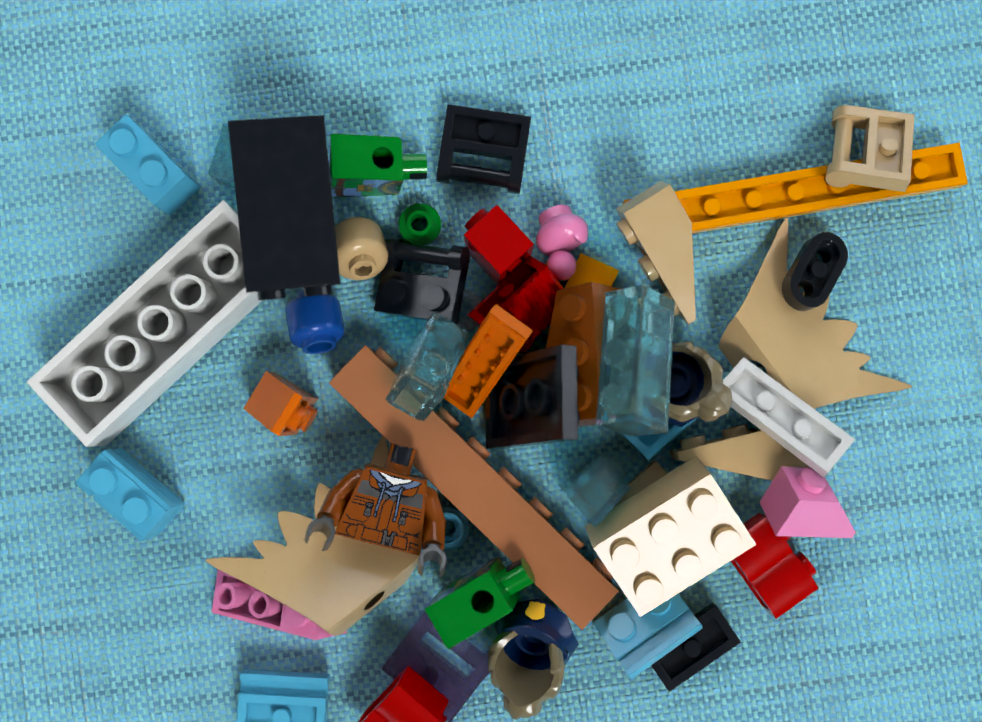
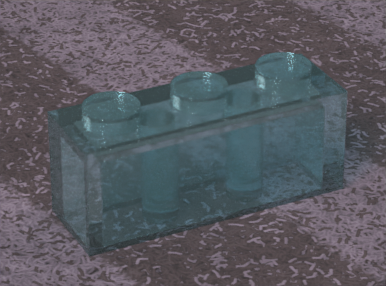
[596,285,675,436]

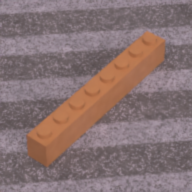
[329,345,619,630]

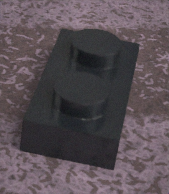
[651,602,741,692]

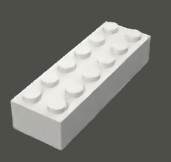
[27,200,262,447]

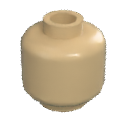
[335,217,388,281]

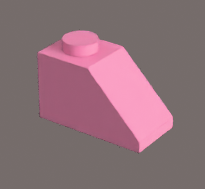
[759,466,856,538]

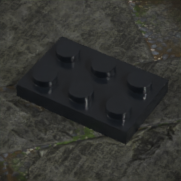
[485,344,580,449]

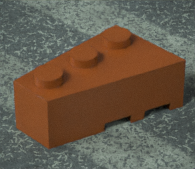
[546,282,633,427]

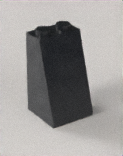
[228,115,340,300]

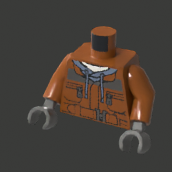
[304,443,447,577]

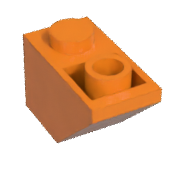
[243,371,318,436]

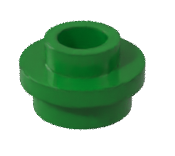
[399,204,441,246]

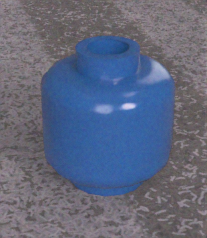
[285,289,345,354]

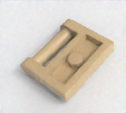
[825,105,915,192]

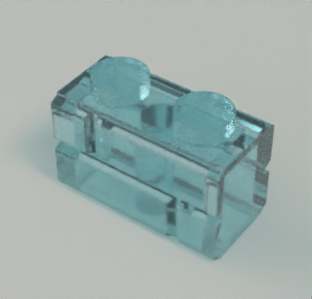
[385,313,470,421]

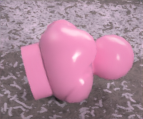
[536,205,588,280]

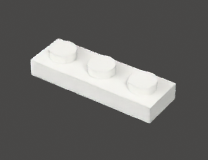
[723,357,855,477]

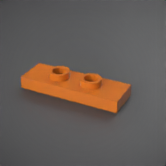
[438,304,533,418]

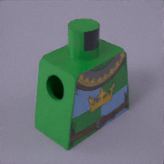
[330,134,427,198]
[425,558,535,649]

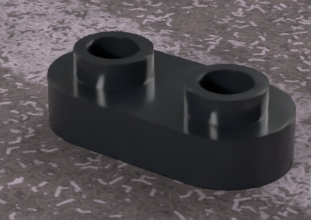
[782,232,848,311]

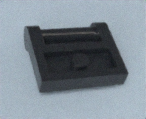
[436,104,531,194]
[374,237,470,325]

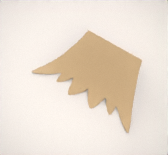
[719,218,912,409]
[205,435,419,635]

